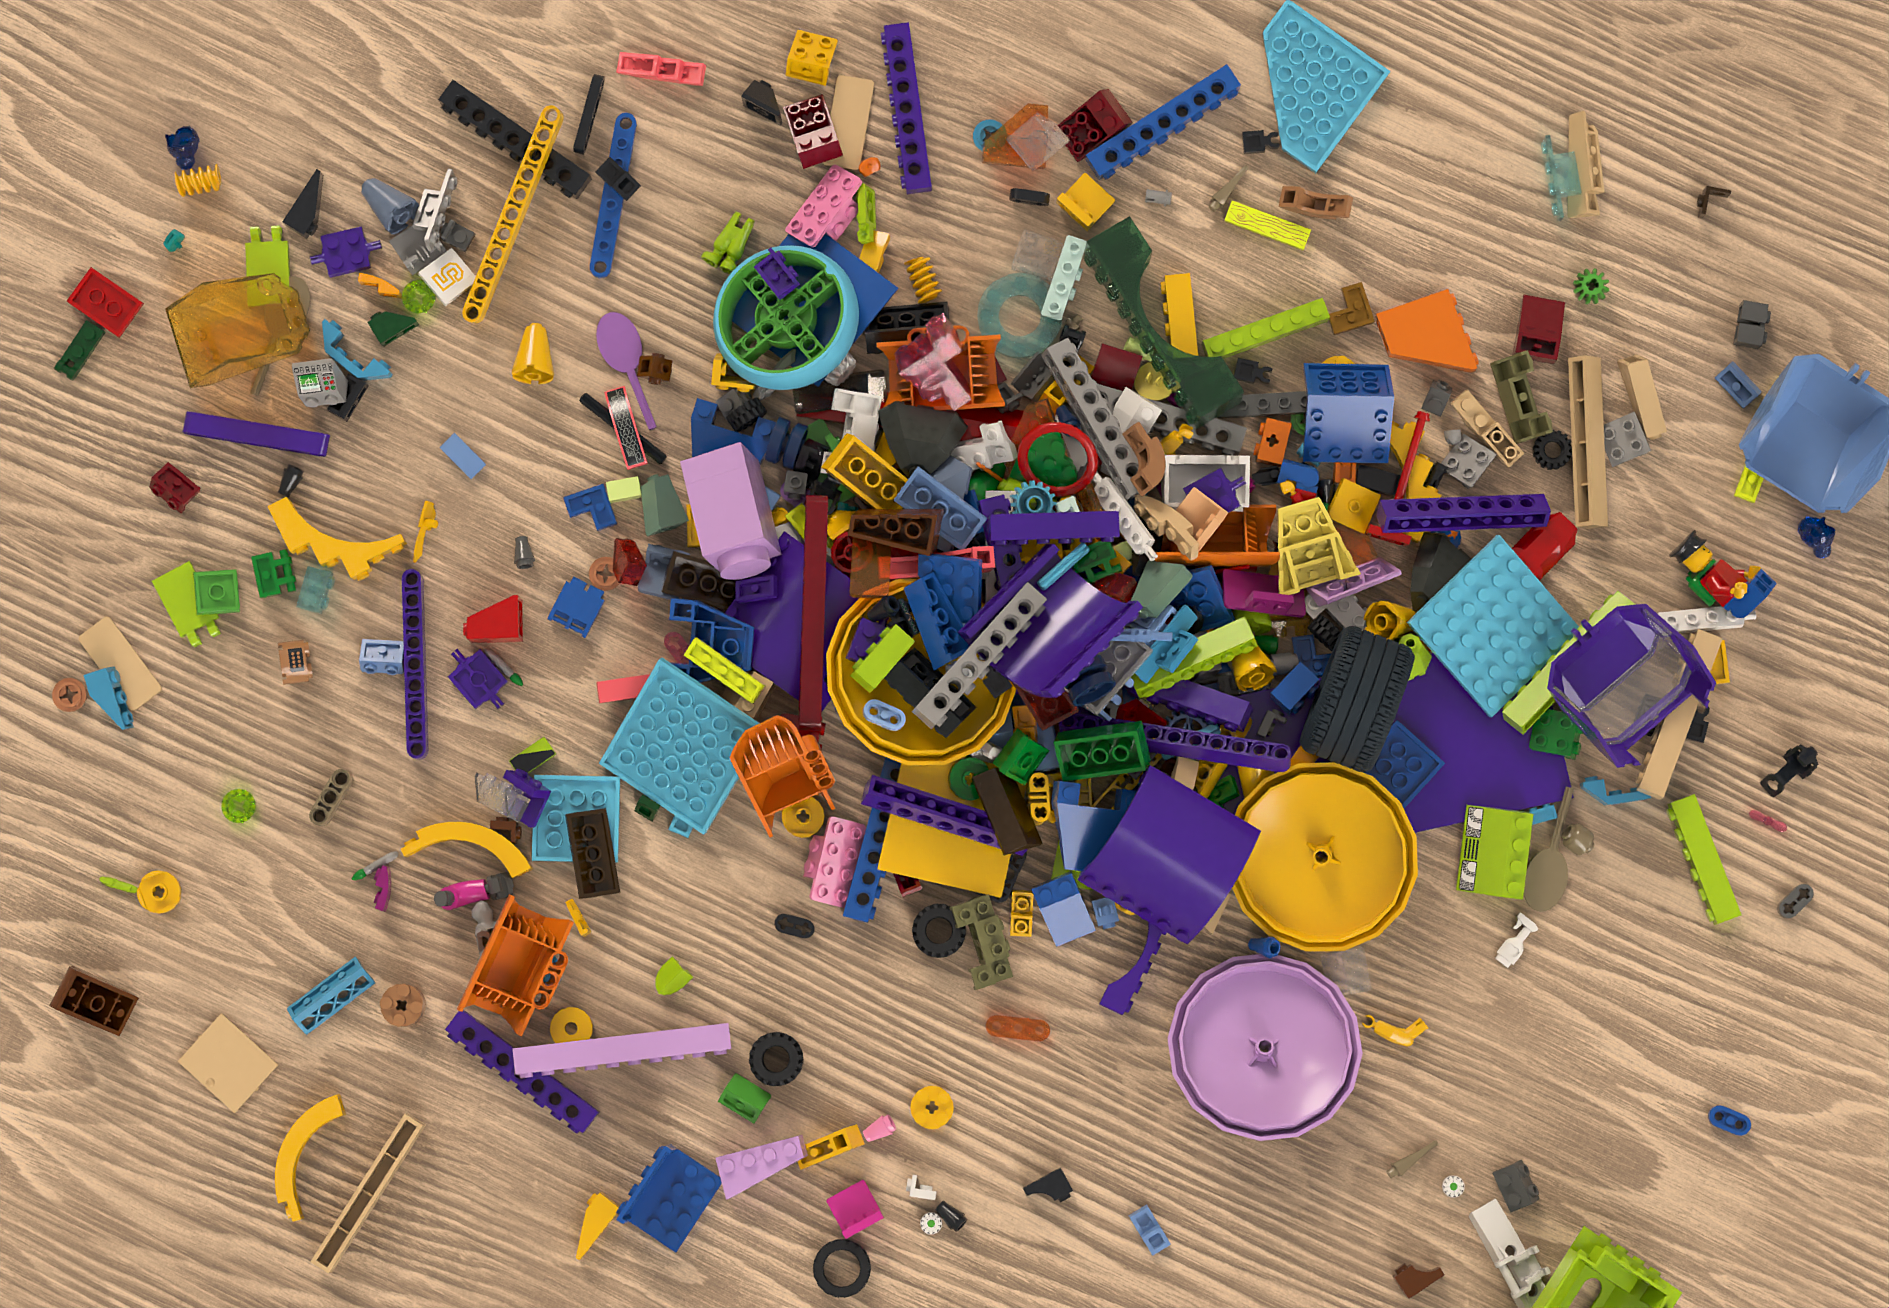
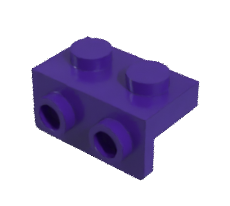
[754,247,800,300]

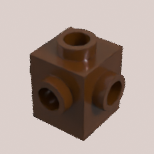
[637,353,673,385]

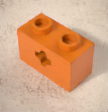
[1253,418,1292,467]

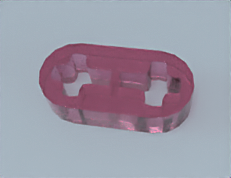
[664,632,689,664]

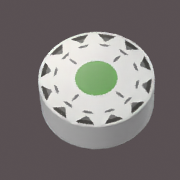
[1442,1175,1464,1197]
[920,1212,942,1234]

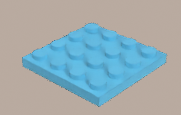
[532,775,621,863]

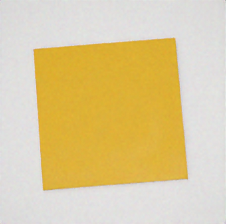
[877,757,1027,898]

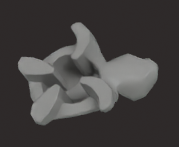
[472,900,497,959]

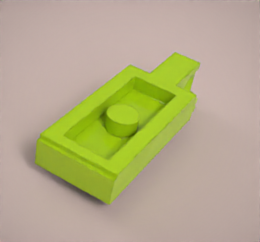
[856,183,876,244]

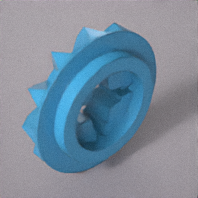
[973,119,1007,154]

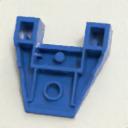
[691,398,776,464]
[669,598,754,683]
[1051,781,1137,871]

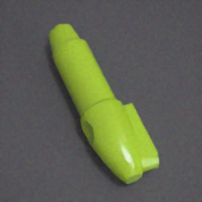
[99,876,138,893]

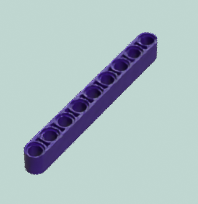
[402,569,429,760]

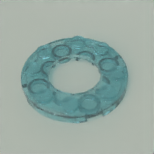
[977,273,1062,358]

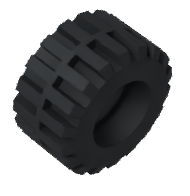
[912,903,966,958]
[749,1032,804,1086]

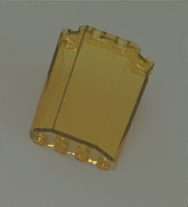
[165,273,310,388]

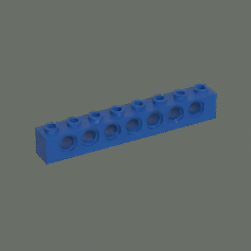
[1085,64,1241,180]
[843,757,901,923]

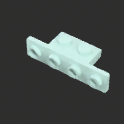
[1041,235,1087,321]

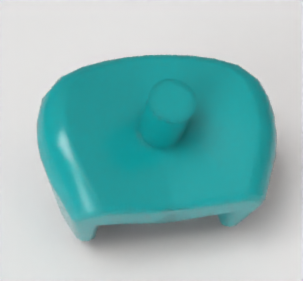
[163,229,185,252]

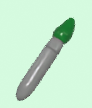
[485,649,523,686]
[352,851,399,880]

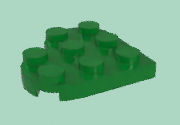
[1009,432,1078,487]

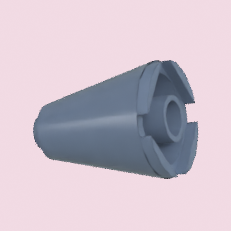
[361,178,419,234]

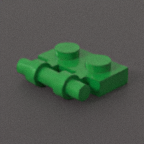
[1074,541,1123,586]
[251,549,297,599]

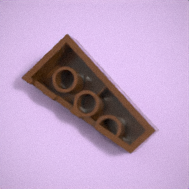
[848,509,944,556]

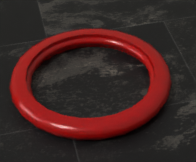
[1017,422,1098,497]

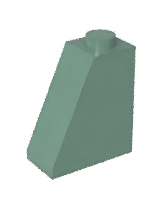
[641,474,689,537]
[1131,561,1193,619]

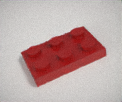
[66,267,144,338]

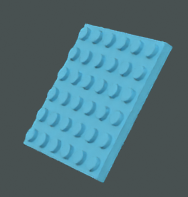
[1407,535,1579,717]
[599,658,760,835]

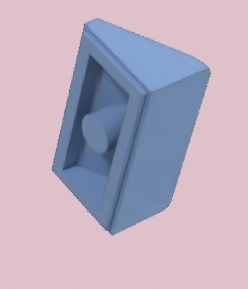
[1715,361,1762,409]

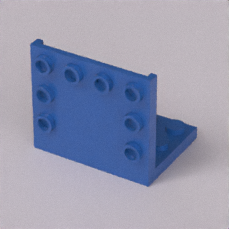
[1302,363,1394,463]
[616,1144,722,1253]

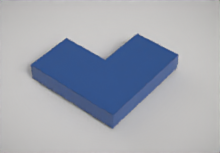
[563,484,617,531]
[1291,634,1331,677]

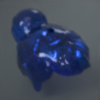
[165,125,200,170]
[1798,516,1836,558]

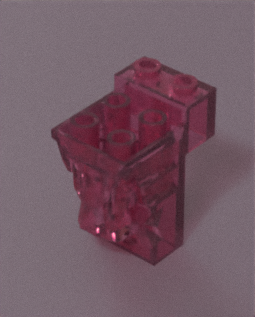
[894,313,972,411]

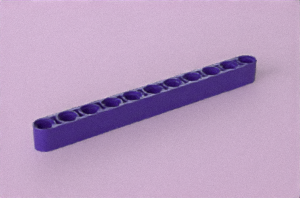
[1059,712,1291,772]

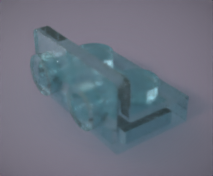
[296,566,335,614]

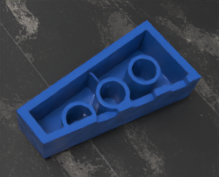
[904,572,970,670]

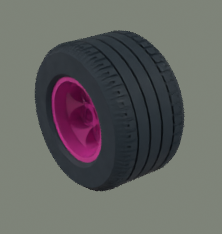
[1299,626,1415,772]

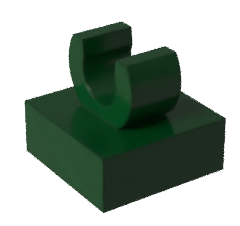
[634,795,661,822]

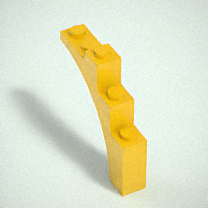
[1390,421,1442,544]
[267,497,407,581]

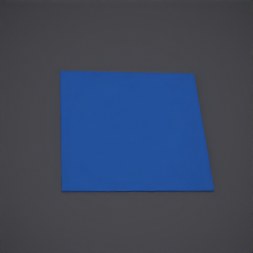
[732,234,899,387]

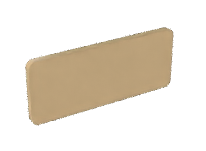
[823,75,874,171]
[78,616,162,711]

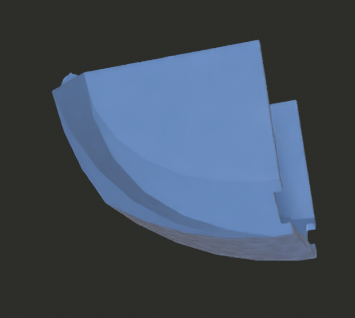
[1739,354,1889,513]

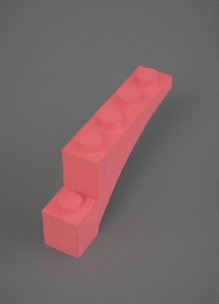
[877,546,995,581]

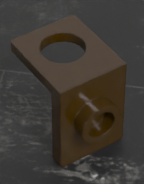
[1697,186,1731,218]

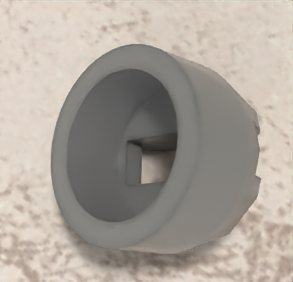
[1444,429,1462,445]

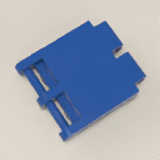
[547,576,605,638]

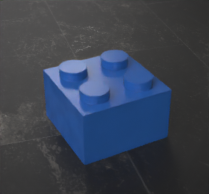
[1270,662,1319,716]

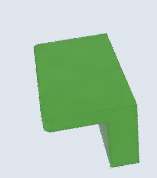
[718,1073,771,1124]

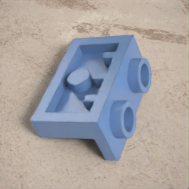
[359,639,404,675]

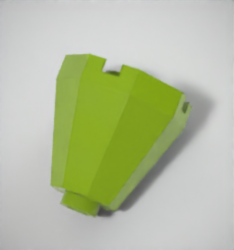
[1394,634,1432,681]

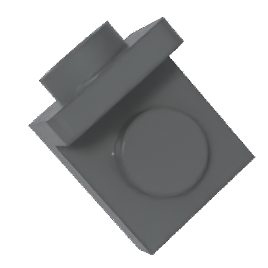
[440,219,476,253]
[1256,709,1287,738]

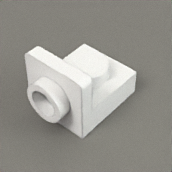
[906,1175,937,1200]

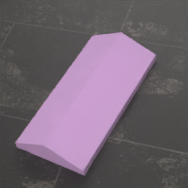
[1306,557,1402,607]

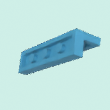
[287,956,375,1035]

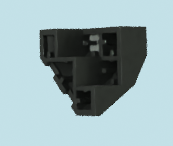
[878,401,968,479]
[1410,532,1472,611]

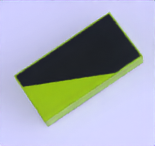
[509,737,557,774]

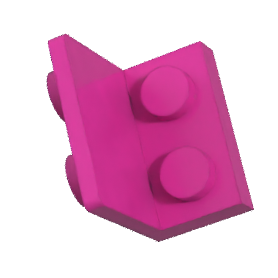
[826,1180,884,1239]

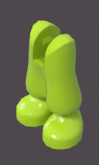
[701,211,755,275]

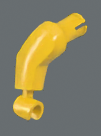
[1160,424,1193,482]
[1362,1015,1428,1047]

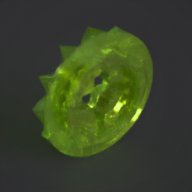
[402,280,436,314]
[221,789,256,823]

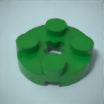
[948,757,989,801]

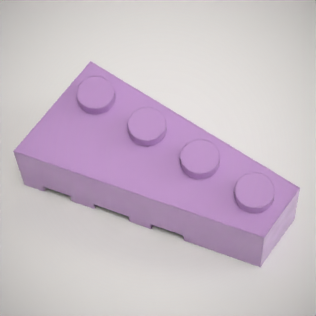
[716,1135,808,1200]

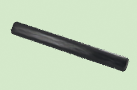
[579,393,667,464]

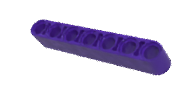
[182,411,330,457]

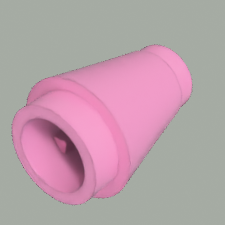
[863,1115,896,1142]

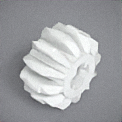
[824,352,856,386]

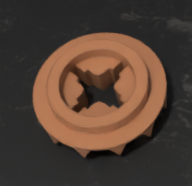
[589,557,623,591]
[52,678,87,712]

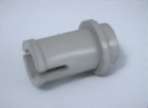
[1145,189,1172,206]

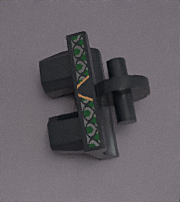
[887,598,919,638]

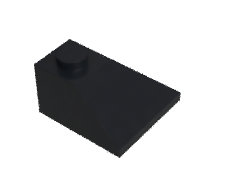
[741,80,782,126]

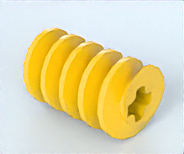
[175,164,221,197]
[904,257,942,304]

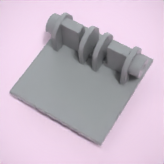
[389,225,447,276]
[1604,411,1651,467]
[1441,434,1497,489]

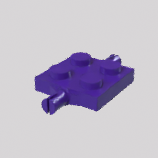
[310,226,382,278]
[1183,468,1246,513]
[846,617,889,662]
[447,649,508,710]

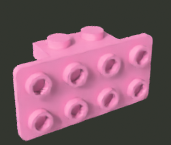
[785,165,862,248]
[803,816,866,908]

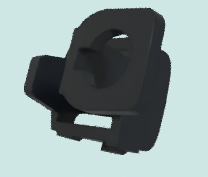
[809,473,842,515]
[1760,744,1819,797]

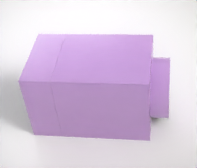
[680,442,782,580]

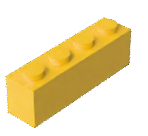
[1160,273,1198,363]

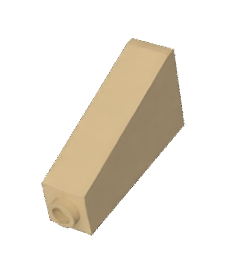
[1617,354,1667,440]

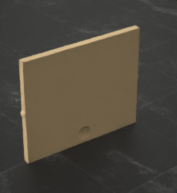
[178,1013,278,1113]

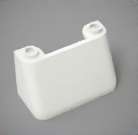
[1161,455,1250,512]

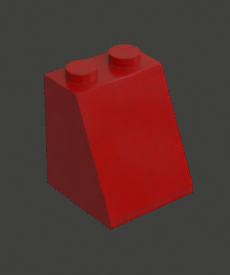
[463,595,523,643]

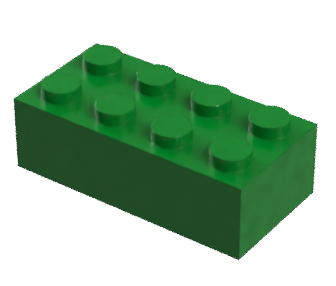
[1053,721,1151,781]

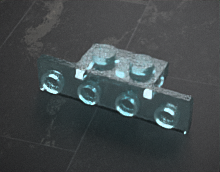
[1541,135,1582,221]

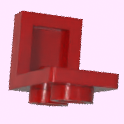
[1116,699,1167,726]

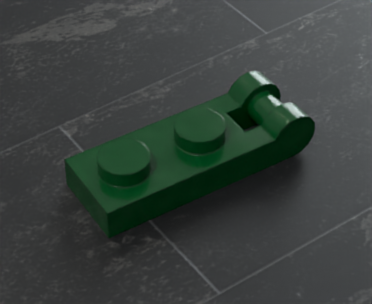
[54,320,106,381]

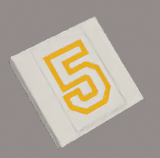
[418,248,476,306]

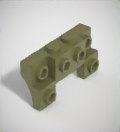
[1490,350,1553,444]
[950,894,1013,990]

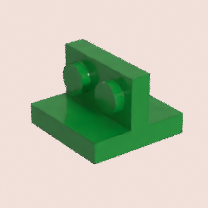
[993,728,1050,785]

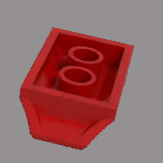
[1511,512,1578,581]

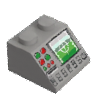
[292,358,348,407]

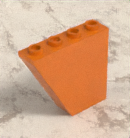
[1374,289,1479,373]

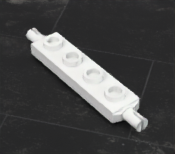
[1092,471,1158,561]
[1657,606,1756,635]

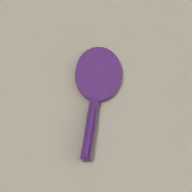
[596,312,657,430]

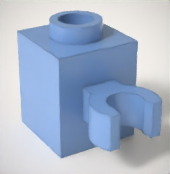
[1091,898,1119,930]

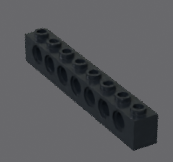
[438,79,592,199]

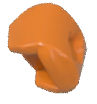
[859,157,881,177]

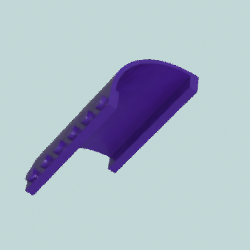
[725,531,868,711]
[957,544,1143,698]
[1077,765,1261,945]

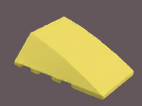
[1278,497,1361,595]

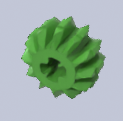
[1573,268,1609,305]

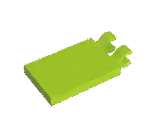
[245,225,290,307]
[152,561,221,648]

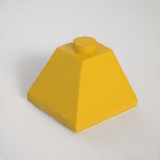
[827,510,856,543]

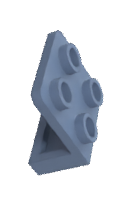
[638,544,690,600]

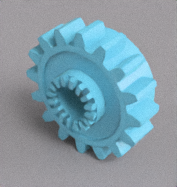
[1010,481,1057,514]

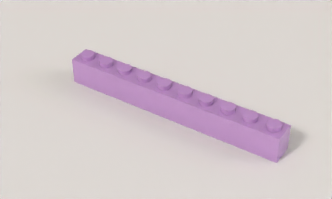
[512,1023,731,1078]

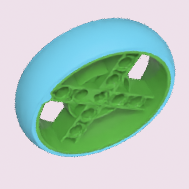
[713,246,859,390]

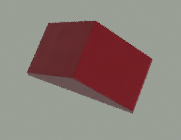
[893,873,922,898]

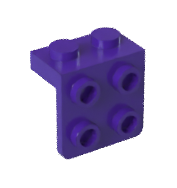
[503,769,551,828]

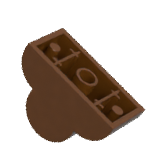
[49,965,139,1036]

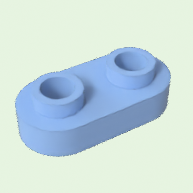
[863,699,906,731]

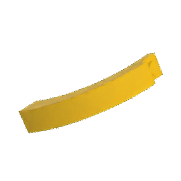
[401,822,533,879]
[275,1094,346,1222]

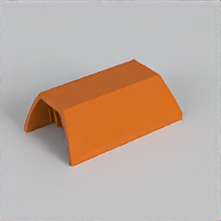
[877,325,1005,411]
[1155,505,1280,567]
[729,715,835,838]
[457,894,574,1037]

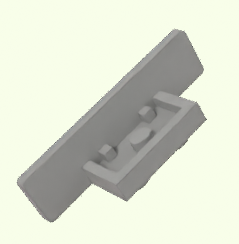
[413,169,457,251]

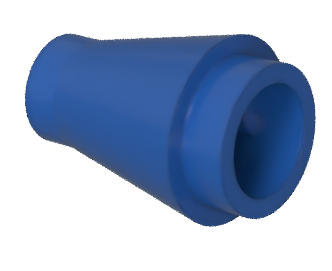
[1248,937,1281,958]

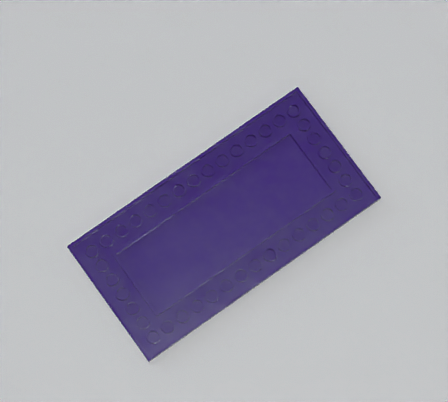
[1205,653,1574,854]

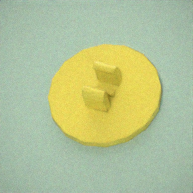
[1134,361,1176,401]

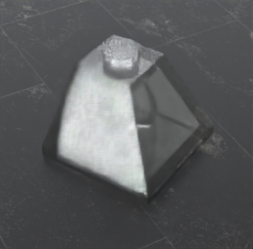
[1006,112,1070,171]

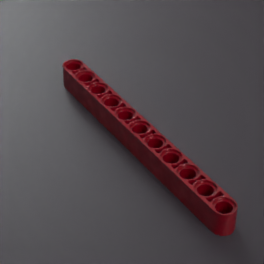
[799,495,828,731]

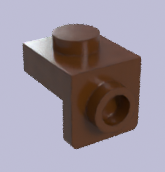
[490,817,522,844]

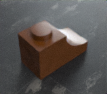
[1392,1263,1445,1299]

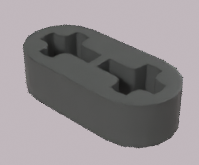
[1777,884,1814,918]

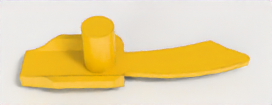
[413,500,438,563]

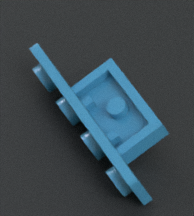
[1135,605,1198,683]

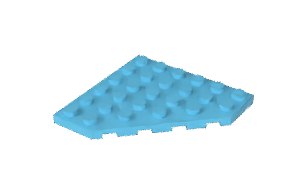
[1262,0,1390,174]

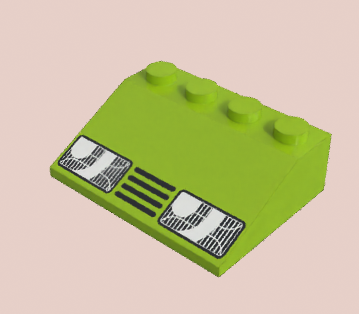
[1456,805,1533,900]

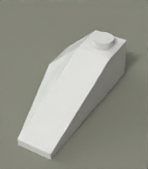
[1100,387,1163,477]

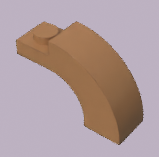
[1278,186,1353,220]
[1122,422,1166,497]

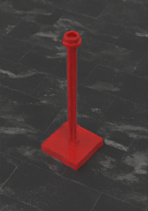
[1365,411,1430,547]

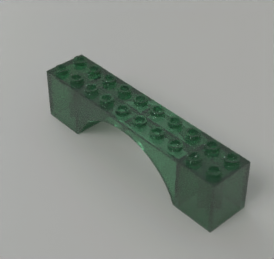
[1083,216,1244,429]

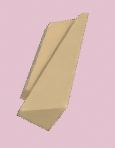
[1567,111,1604,218]

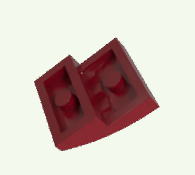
[1091,343,1143,391]

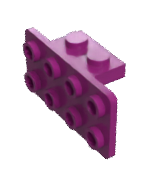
[1221,569,1306,618]

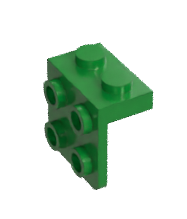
[1529,709,1583,760]

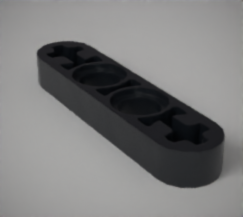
[573,74,605,155]

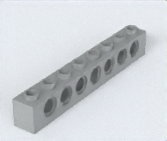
[1041,338,1139,501]
[1084,384,1247,455]
[912,582,1047,729]

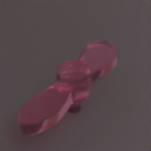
[1749,810,1787,832]

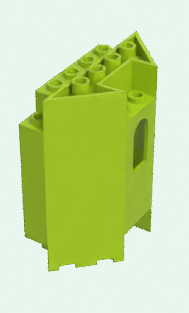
[1532,1226,1682,1308]

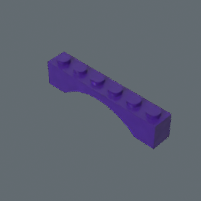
[1099,922,1167,1015]

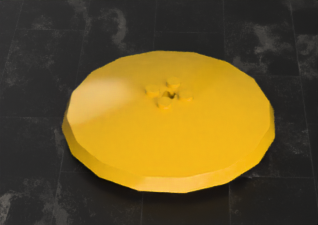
[826,578,1017,765]
[1232,762,1418,952]

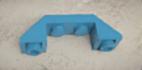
[322,319,393,381]
[1580,776,1651,806]

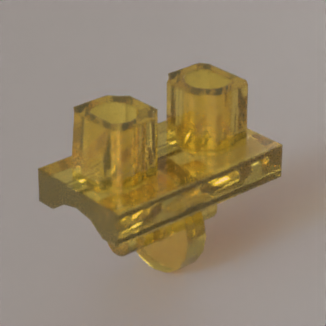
[1270,613,1310,638]

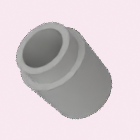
[1269,652,1299,676]

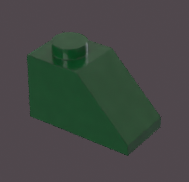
[367,311,419,347]

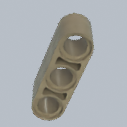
[309,769,353,826]

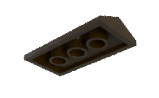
[661,551,750,611]
[972,767,1043,855]
[565,808,620,899]

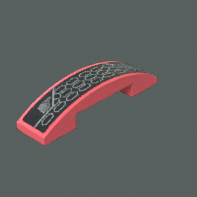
[604,386,648,470]

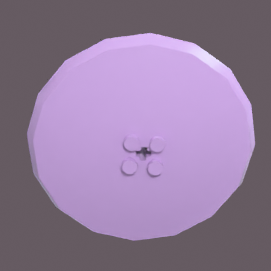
[1167,954,1363,1141]

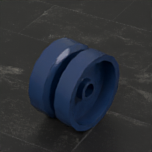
[765,417,809,470]
[1064,655,1116,706]

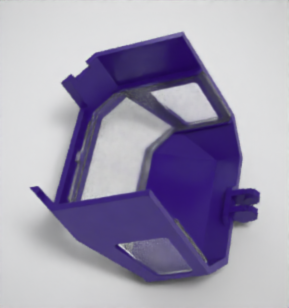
[1547,604,1716,768]

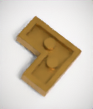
[1329,282,1375,335]

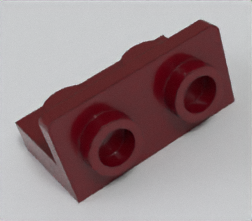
[149,462,201,513]

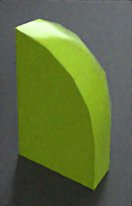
[655,956,693,995]

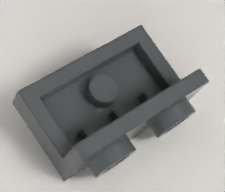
[1011,352,1055,404]
[1492,1160,1539,1213]

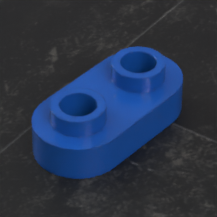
[1708,1105,1751,1136]

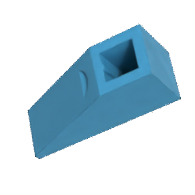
[83,666,134,730]

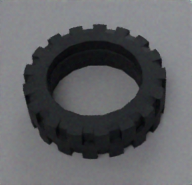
[813,1239,871,1298]

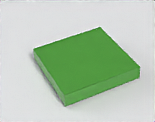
[193,569,240,615]

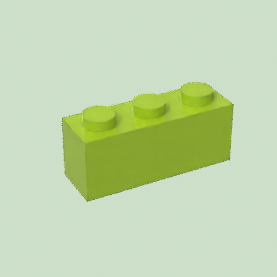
[850,624,915,693]

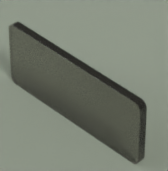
[792,369,888,414]

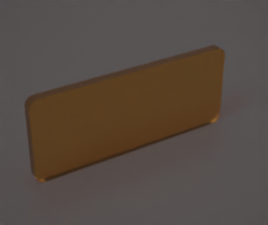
[849,537,892,598]

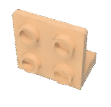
[1176,487,1228,552]

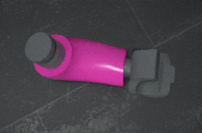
[434,872,514,910]

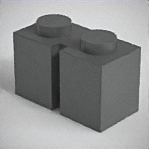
[1733,300,1771,349]

